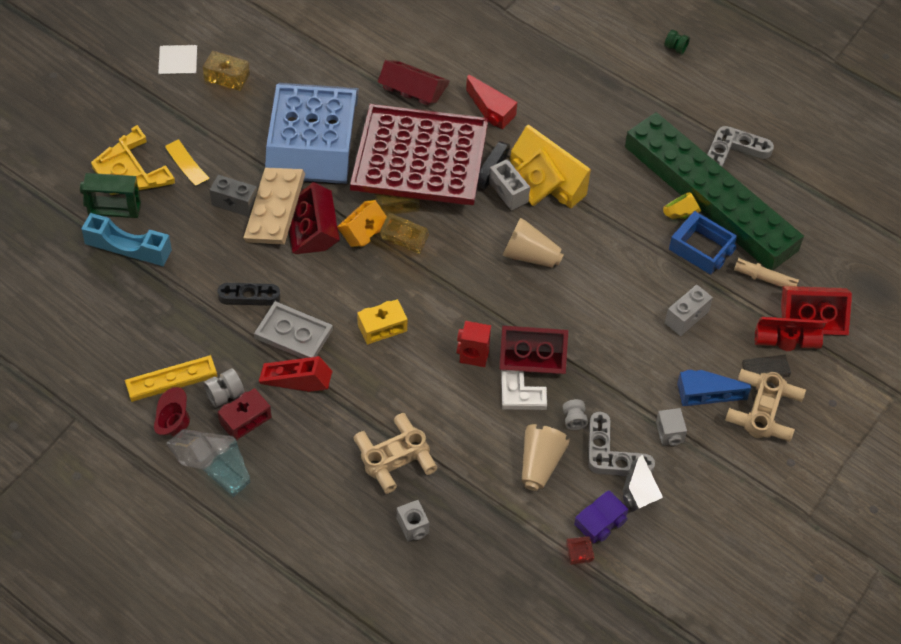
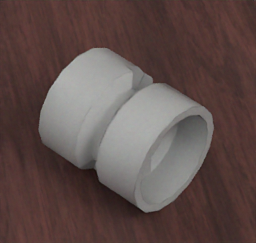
[203,368,245,408]

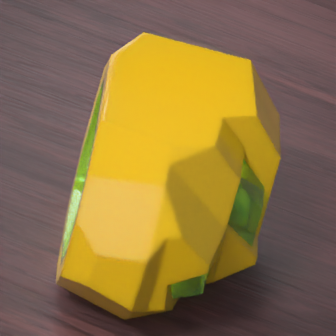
[663,192,701,219]

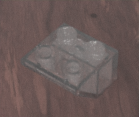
[166,429,235,469]

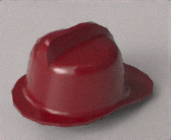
[154,387,190,439]

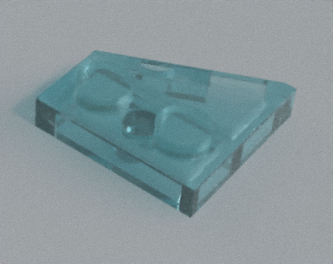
[201,437,250,497]

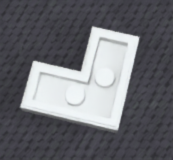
[501,370,547,410]

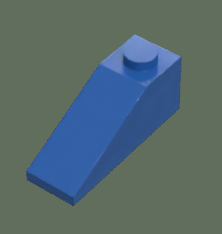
[677,370,751,406]

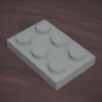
[254,301,333,358]

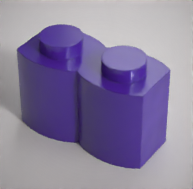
[574,490,628,544]

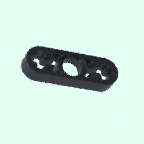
[477,141,510,190]
[217,283,280,306]

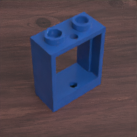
[669,211,737,275]

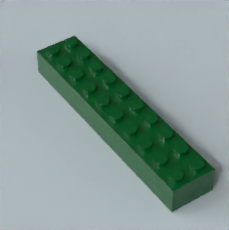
[625,112,804,270]

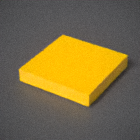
[515,148,565,206]

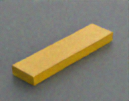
[125,355,218,402]

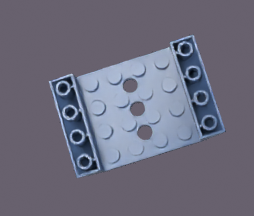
[265,83,359,184]

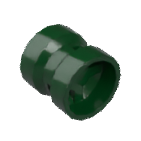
[664,29,690,55]

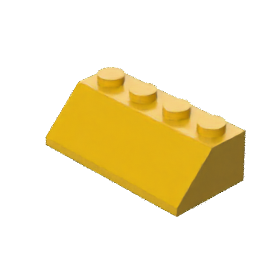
[510,124,591,209]

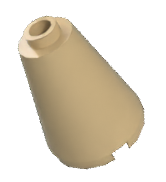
[503,218,564,268]
[522,424,570,491]

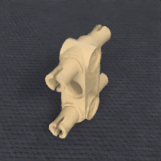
[725,369,806,442]
[354,413,437,494]

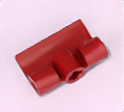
[755,317,828,351]

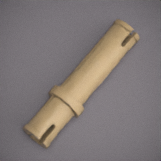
[734,258,799,288]

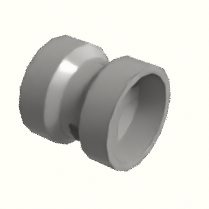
[563,399,588,430]

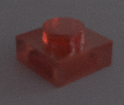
[566,536,594,564]

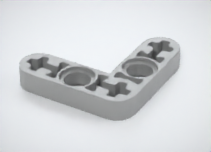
[707,126,774,167]
[588,412,655,476]

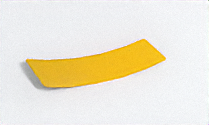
[165,139,209,185]

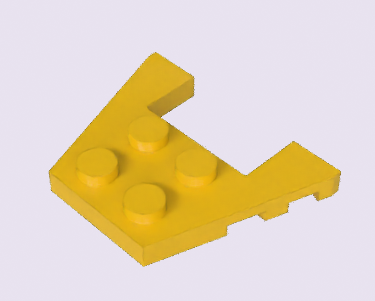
[91,125,175,195]

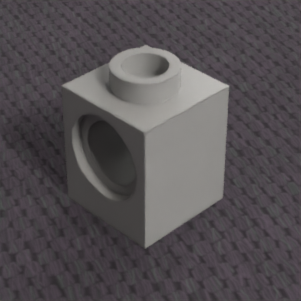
[656,408,687,446]
[397,500,429,541]

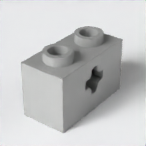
[489,159,530,211]
[665,284,713,336]

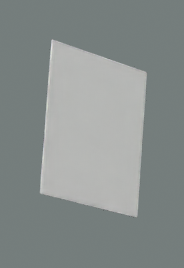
[159,45,197,74]

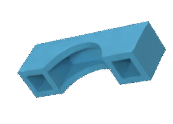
[81,213,172,266]

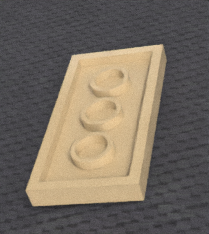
[244,168,305,245]

